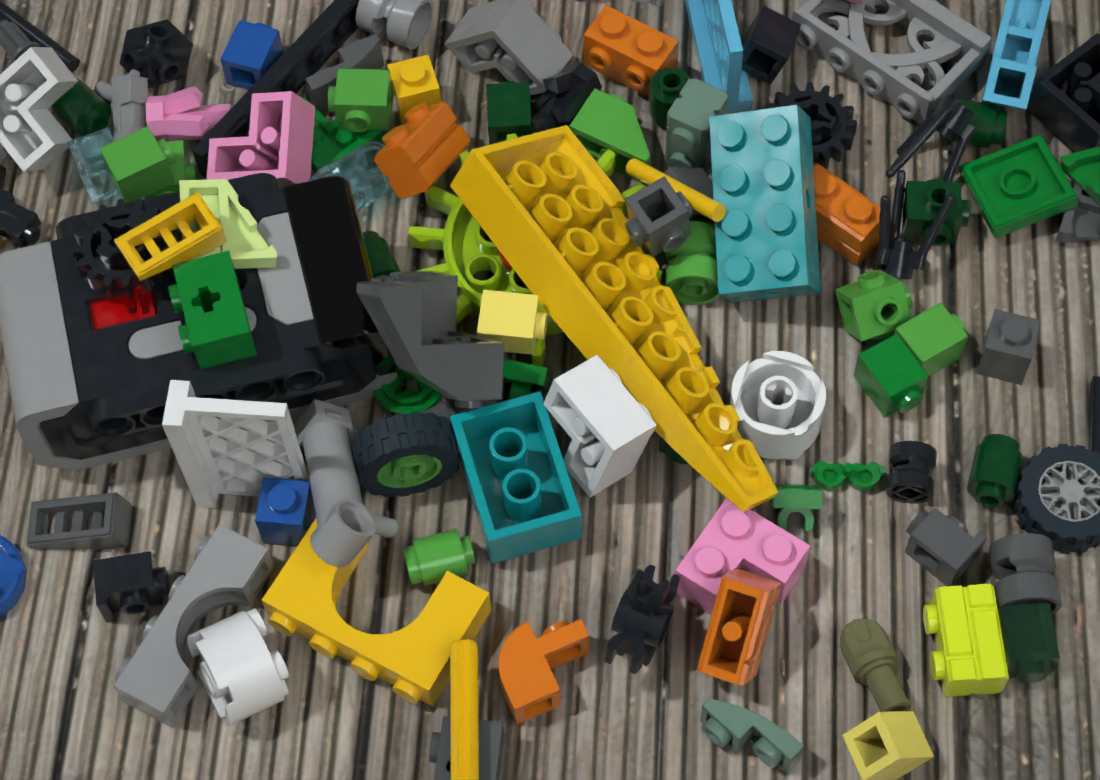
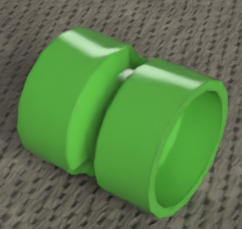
[664,221,720,305]

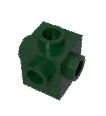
[902,179,969,246]

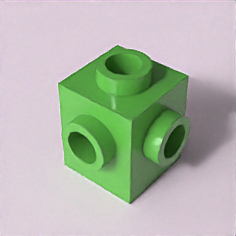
[835,270,913,341]

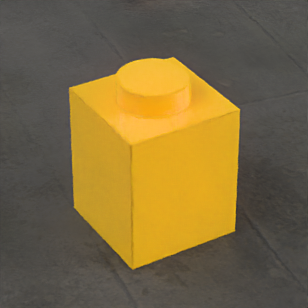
[387,54,441,125]

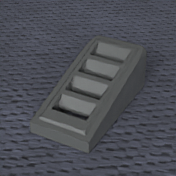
[26,492,132,549]

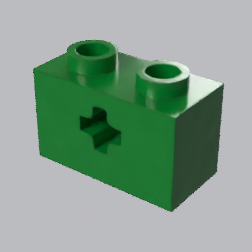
[168,251,257,370]

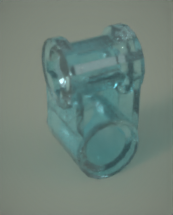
[310,141,393,222]

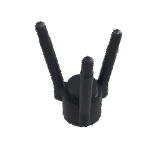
[885,94,977,182]
[876,170,954,279]

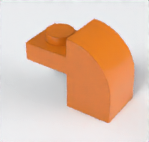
[498,619,590,725]

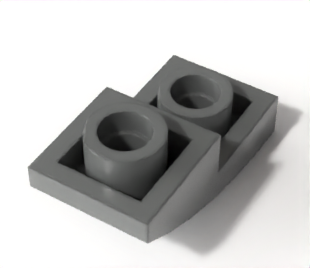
[305,33,384,113]

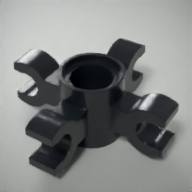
[605,565,680,674]

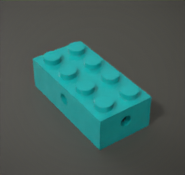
[709,105,821,303]

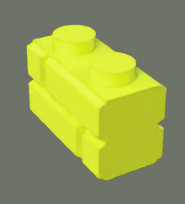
[923,584,1009,697]

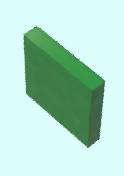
[959,134,1078,239]

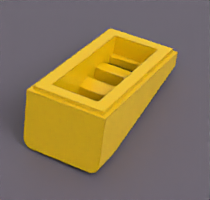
[114,192,227,281]

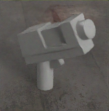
[94,70,148,142]

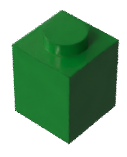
[854,334,929,418]

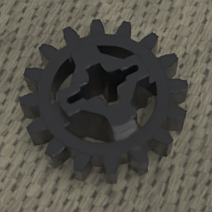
[765,82,857,169]
[71,198,178,298]

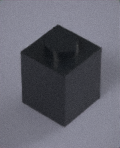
[741,5,801,84]

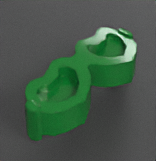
[810,461,885,493]

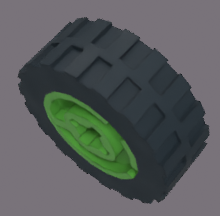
[351,412,461,497]

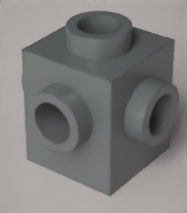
[624,176,693,257]

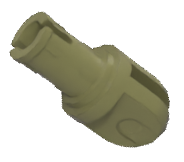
[840,618,911,712]

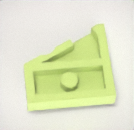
[179,179,277,269]

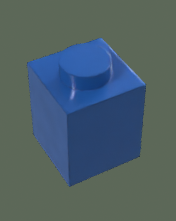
[220,20,284,90]
[255,477,316,547]

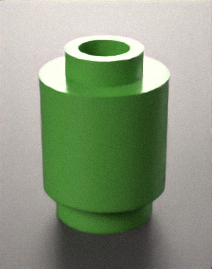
[402,529,476,586]

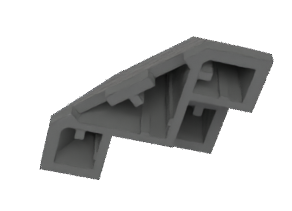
[357,271,504,408]

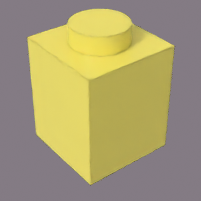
[477,290,548,355]
[842,711,934,780]

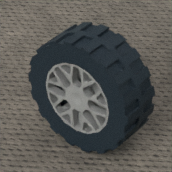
[1012,444,1100,555]

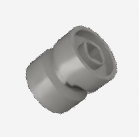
[355,0,434,50]

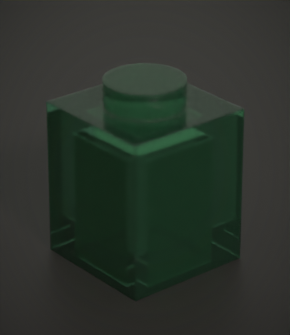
[998,603,1060,683]

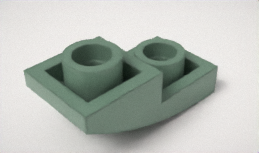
[700,699,804,774]

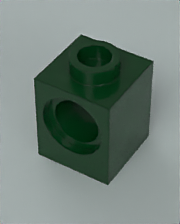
[486,81,532,145]

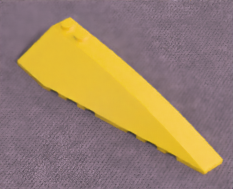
[450,125,779,512]

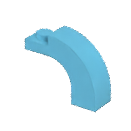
[982,0,1051,112]

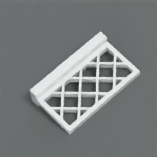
[162,380,310,509]

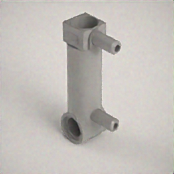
[295,399,398,567]

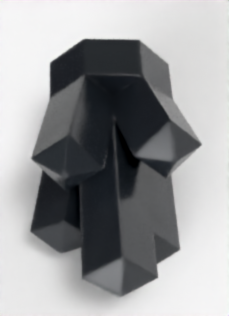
[531,63,602,132]

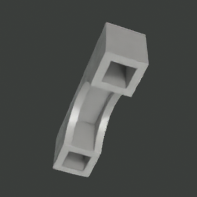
[113,524,275,728]

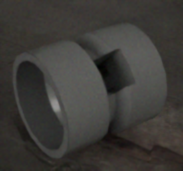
[989,533,1062,620]

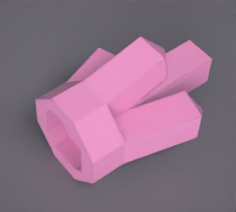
[146,86,233,142]

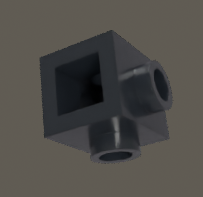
[119,19,193,88]

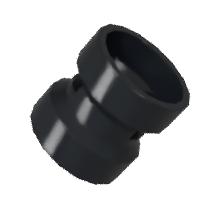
[886,441,937,504]

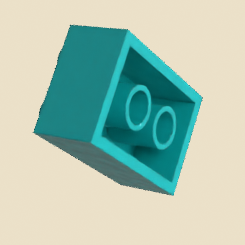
[450,391,582,564]

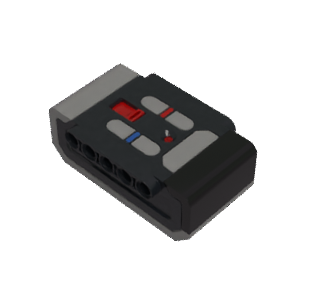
[0,173,397,471]

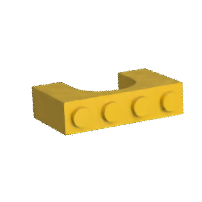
[261,519,492,707]

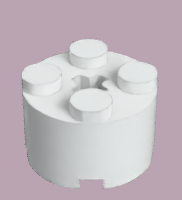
[730,351,826,460]
[187,608,289,726]

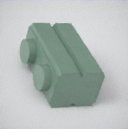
[665,78,728,174]

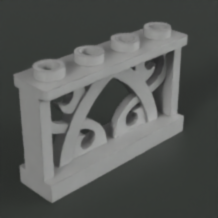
[792,0,992,125]

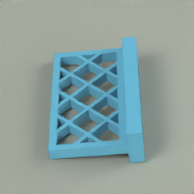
[685,0,753,113]

